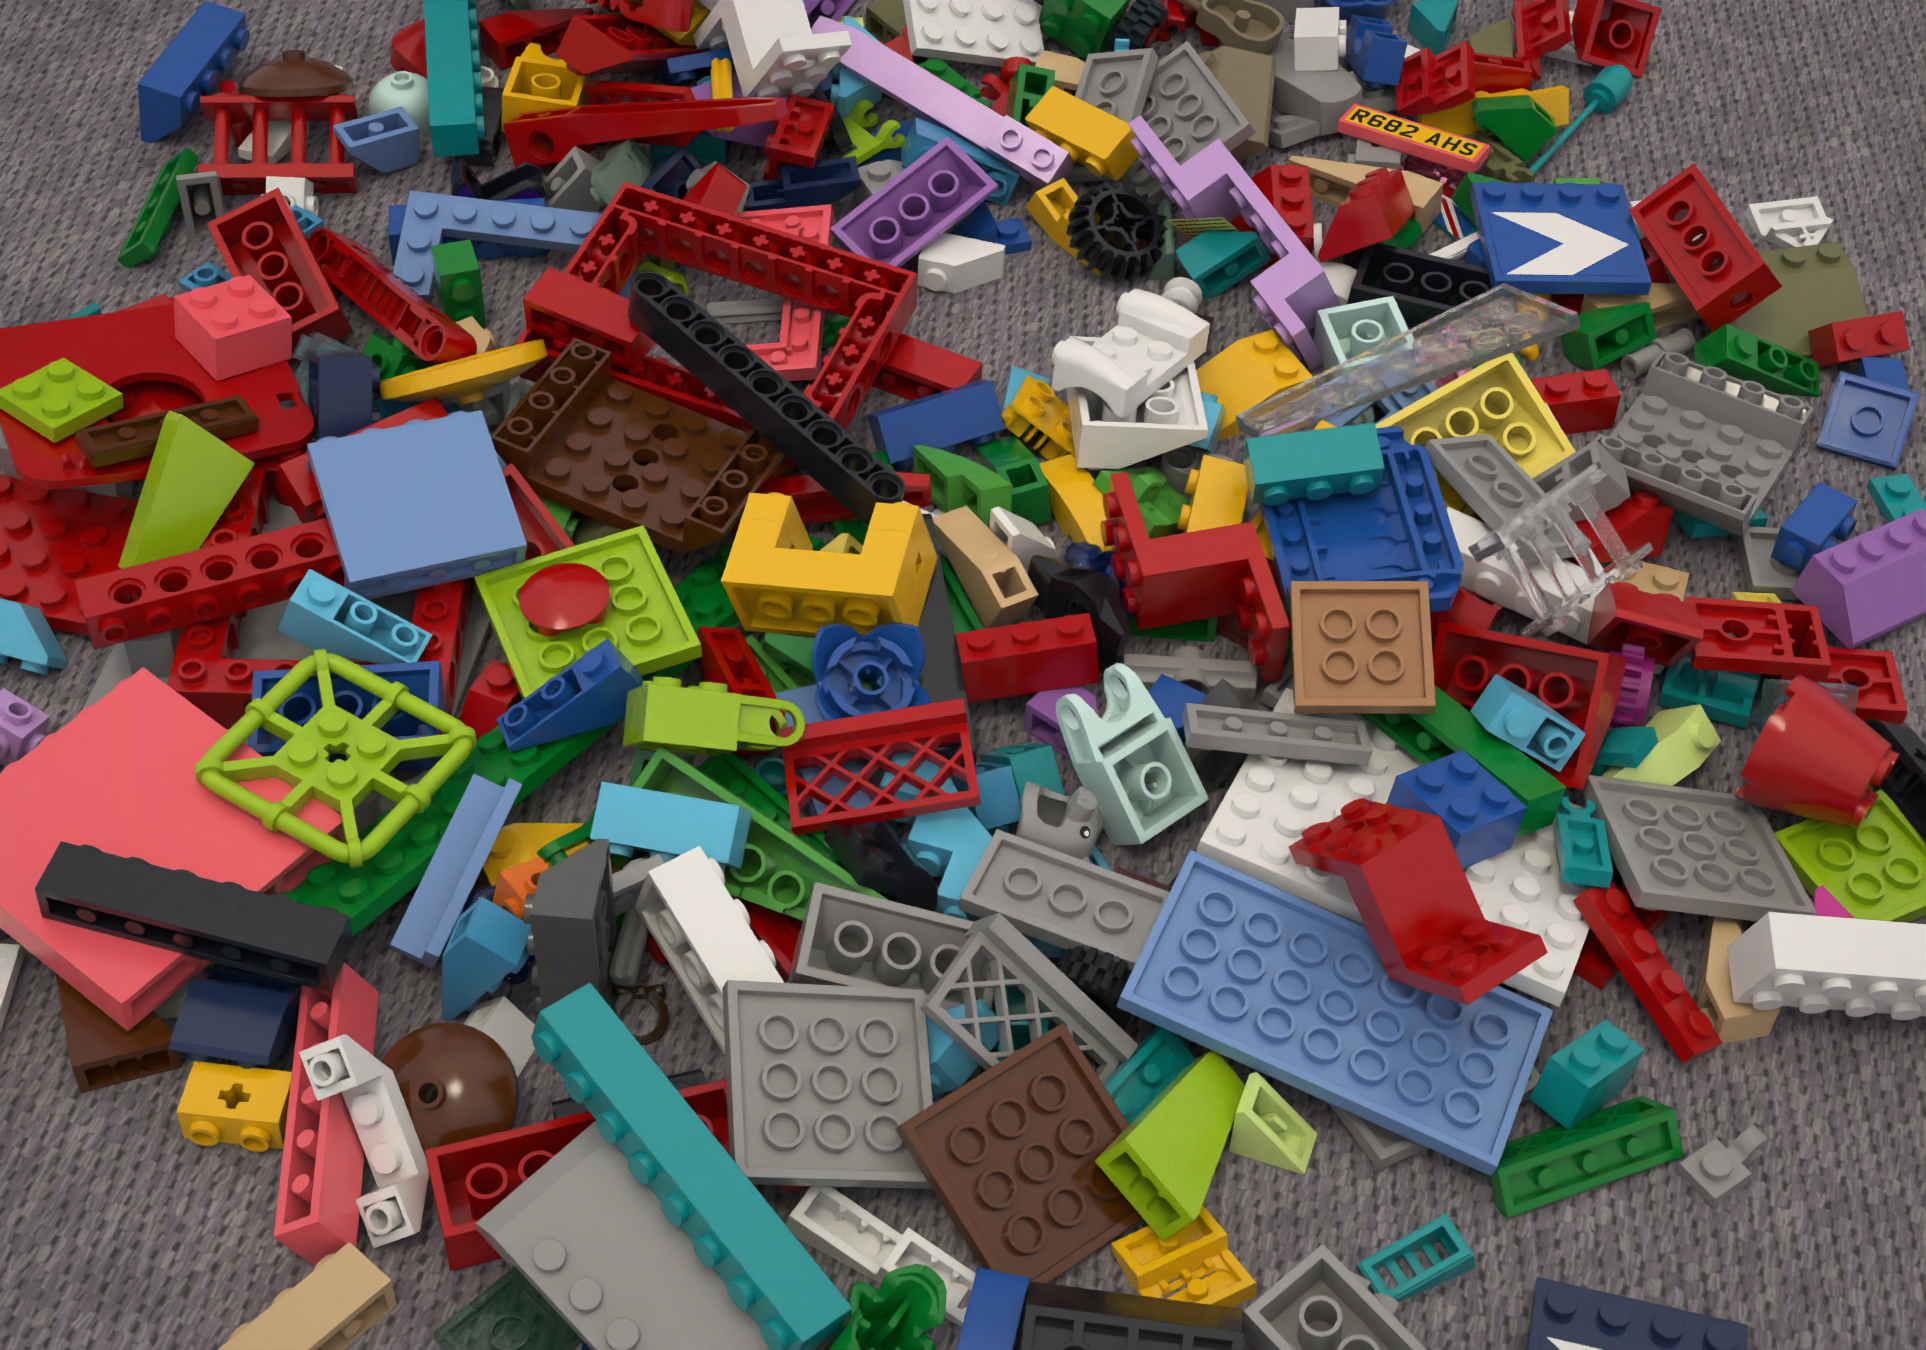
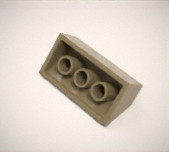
[1199,45,1276,163]

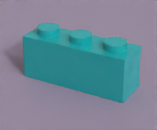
[1243,422,1385,506]

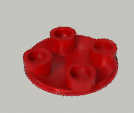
[519,563,610,637]

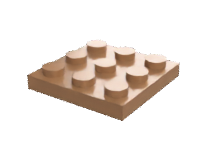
[1289,581,1436,714]

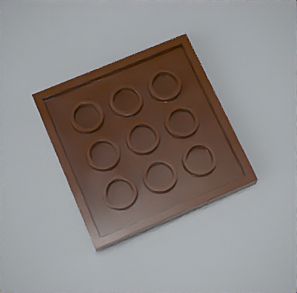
[895,1023,1143,1297]

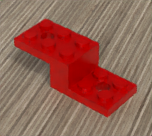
[1684,596,1907,724]

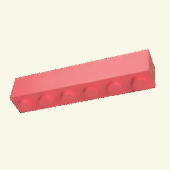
[274,962,379,1265]

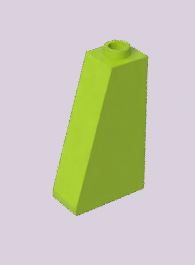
[118,410,255,569]
[1095,1049,1245,1241]

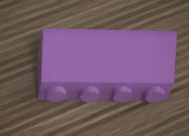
[1791,508,1926,650]

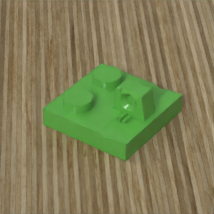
[1093,467,1190,538]

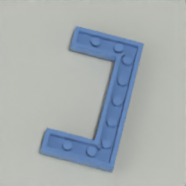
[393,190,637,303]

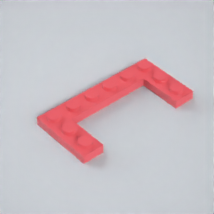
[734,204,834,381]

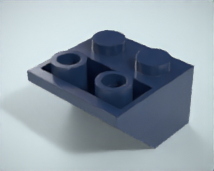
[169,967,302,1069]

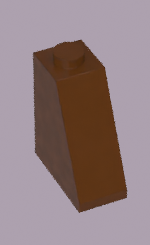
[55,973,183,1093]

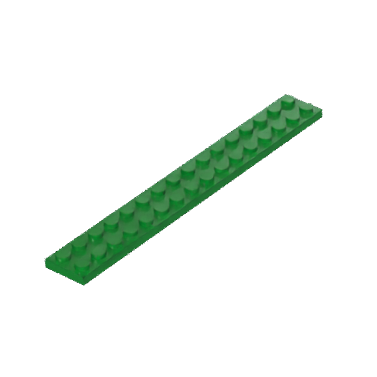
[281,535,825,937]

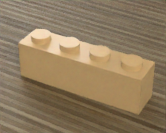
[217,1242,397,1350]

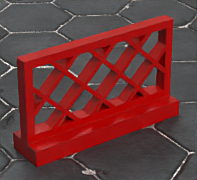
[779,698,981,835]

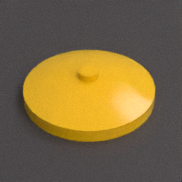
[379,339,548,405]

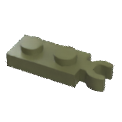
[1462,131,1534,183]

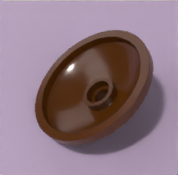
[238,50,354,97]
[381,1023,519,1156]

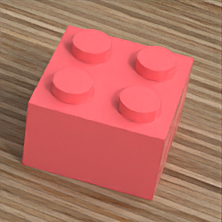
[174,275,292,381]

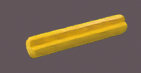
[711,57,734,133]

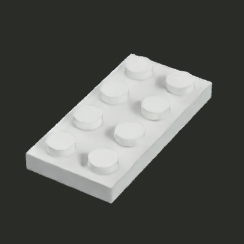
[903,0,1044,67]

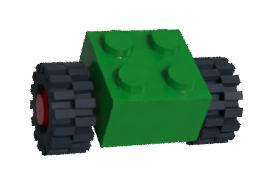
[1034,0,1168,59]

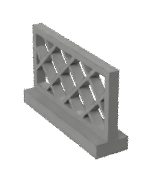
[920,913,1138,1083]

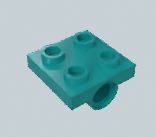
[1658,652,1761,728]

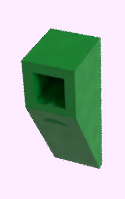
[1694,324,1819,397]
[974,434,1052,525]

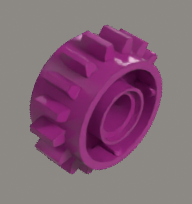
[1608,642,1655,730]

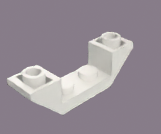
[299,1034,429,1249]

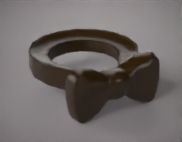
[612,984,669,1046]

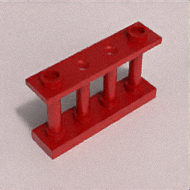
[198,93,359,195]

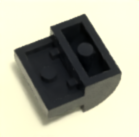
[824,821,938,912]

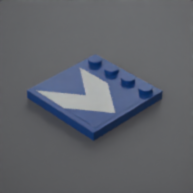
[1470,181,1652,295]

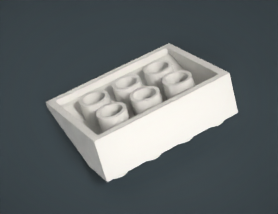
[1066,336,1208,471]

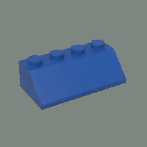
[138,1,250,143]
[248,661,446,772]

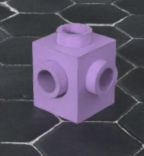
[0,688,50,767]

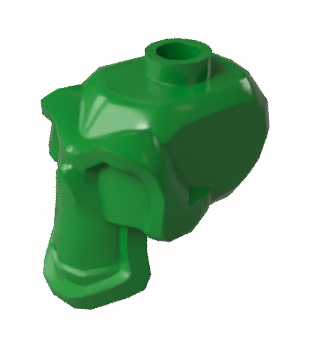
[824,1264,947,1350]

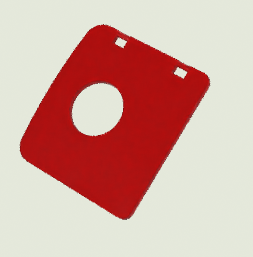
[0,304,315,490]

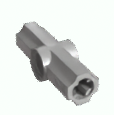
[1121,646,1257,699]

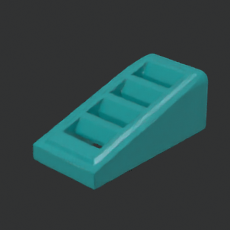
[1357,1213,1475,1302]

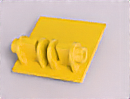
[1001,375,1075,460]

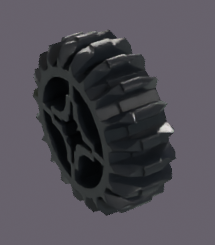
[1066,181,1168,283]

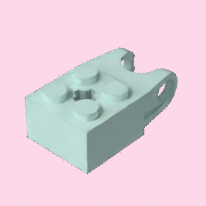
[1314,296,1420,425]
[1055,663,1209,845]

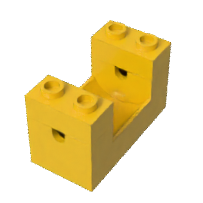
[721,492,938,637]

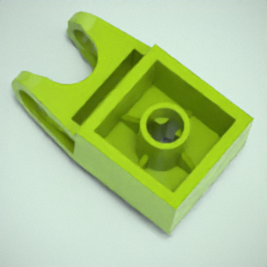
[622,677,805,757]

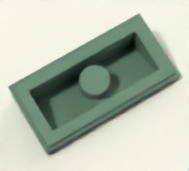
[1146,199,1175,280]

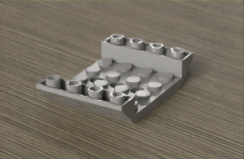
[1592,350,1815,537]

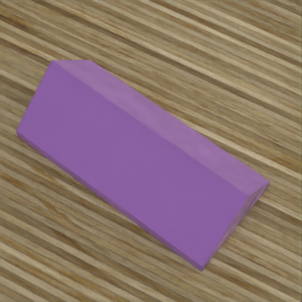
[830,136,998,268]

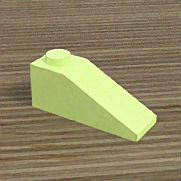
[1601,704,1721,786]

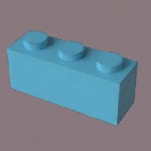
[590,782,752,874]

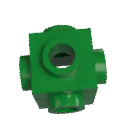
[361,333,429,394]

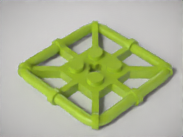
[194,648,477,868]

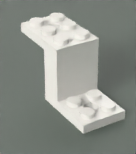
[693,0,852,97]

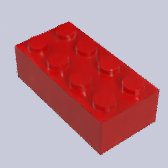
[206,187,354,364]

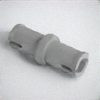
[1621,328,1696,380]

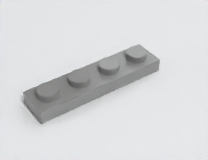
[1182,703,1372,766]

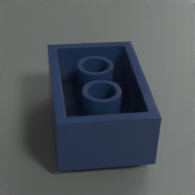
[308,351,380,441]

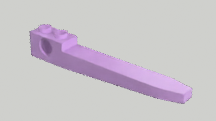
[811,16,1074,189]

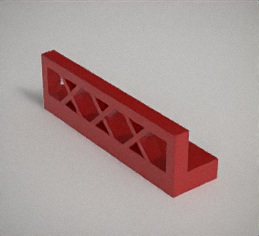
[583,80,703,147]

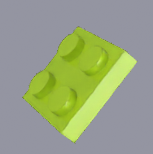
[0,357,123,443]

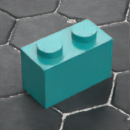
[1529,1020,1645,1130]

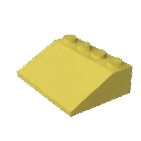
[1375,348,1576,516]

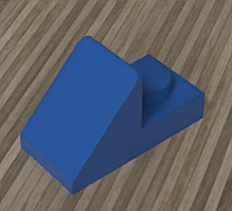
[950,202,1032,255]

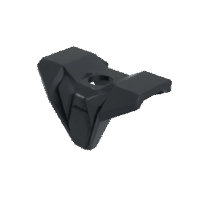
[1027,555,1131,668]

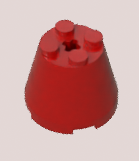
[1735,674,1900,828]

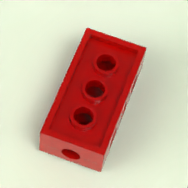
[1629,163,1782,332]

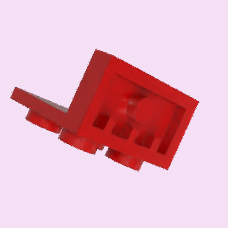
[763,94,834,181]

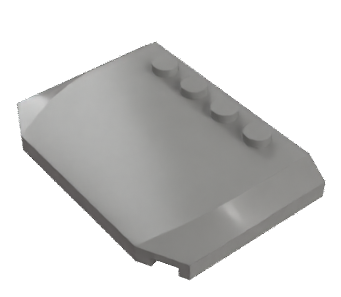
[476,1121,833,1350]

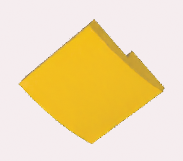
[1111,1205,1257,1307]

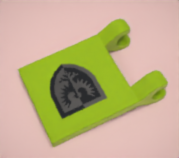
[816,99,906,165]

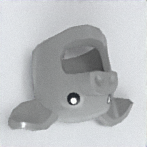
[1016,781,1104,863]

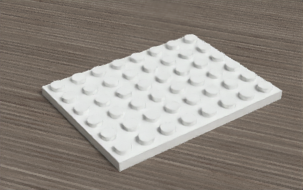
[1196,688,1614,1007]

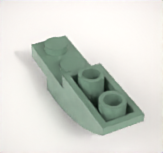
[590,139,653,209]

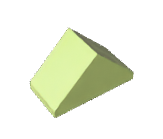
[1229,1072,1318,1174]

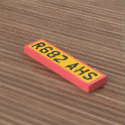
[1337,103,1490,173]

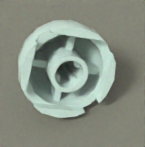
[369,71,430,137]

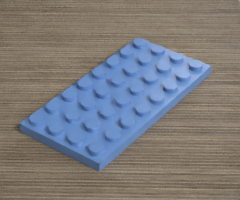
[1116,850,1553,1176]

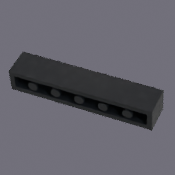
[35,841,353,992]

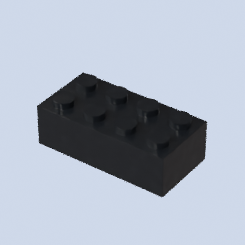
[1348,243,1517,354]

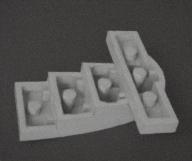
[1268,36,1397,149]

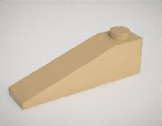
[1288,155,1444,238]

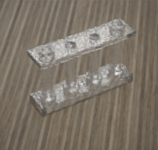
[1468,461,1654,638]

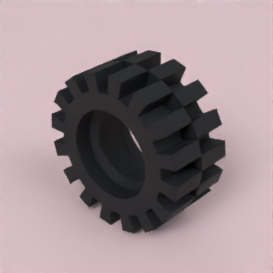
[1056,946,1132,1028]

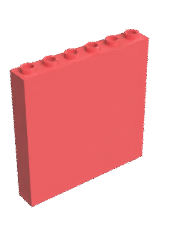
[0,667,345,1031]

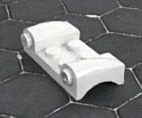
[1051,288,1210,419]

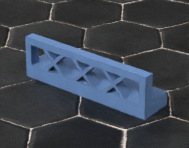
[388,774,522,969]

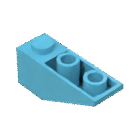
[277,569,432,664]

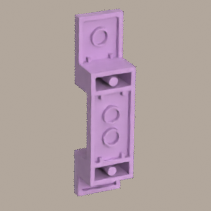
[1128,115,1341,371]

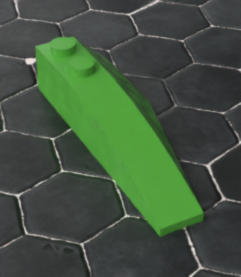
[632,745,890,921]

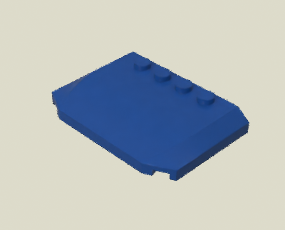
[1259,426,1464,625]

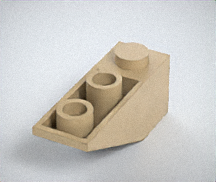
[932,506,1038,629]
[1697,916,1780,1043]

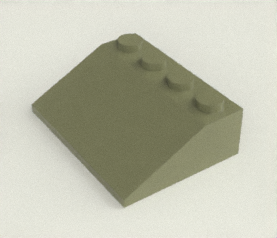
[1700,242,1868,358]

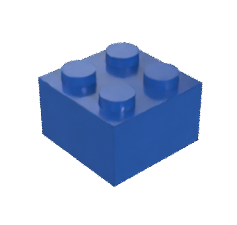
[1386,750,1528,869]

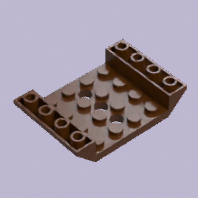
[491,338,785,554]

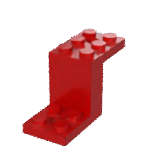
[1100,472,1290,682]
[1288,798,1548,1005]

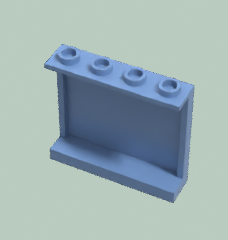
[306,410,527,600]

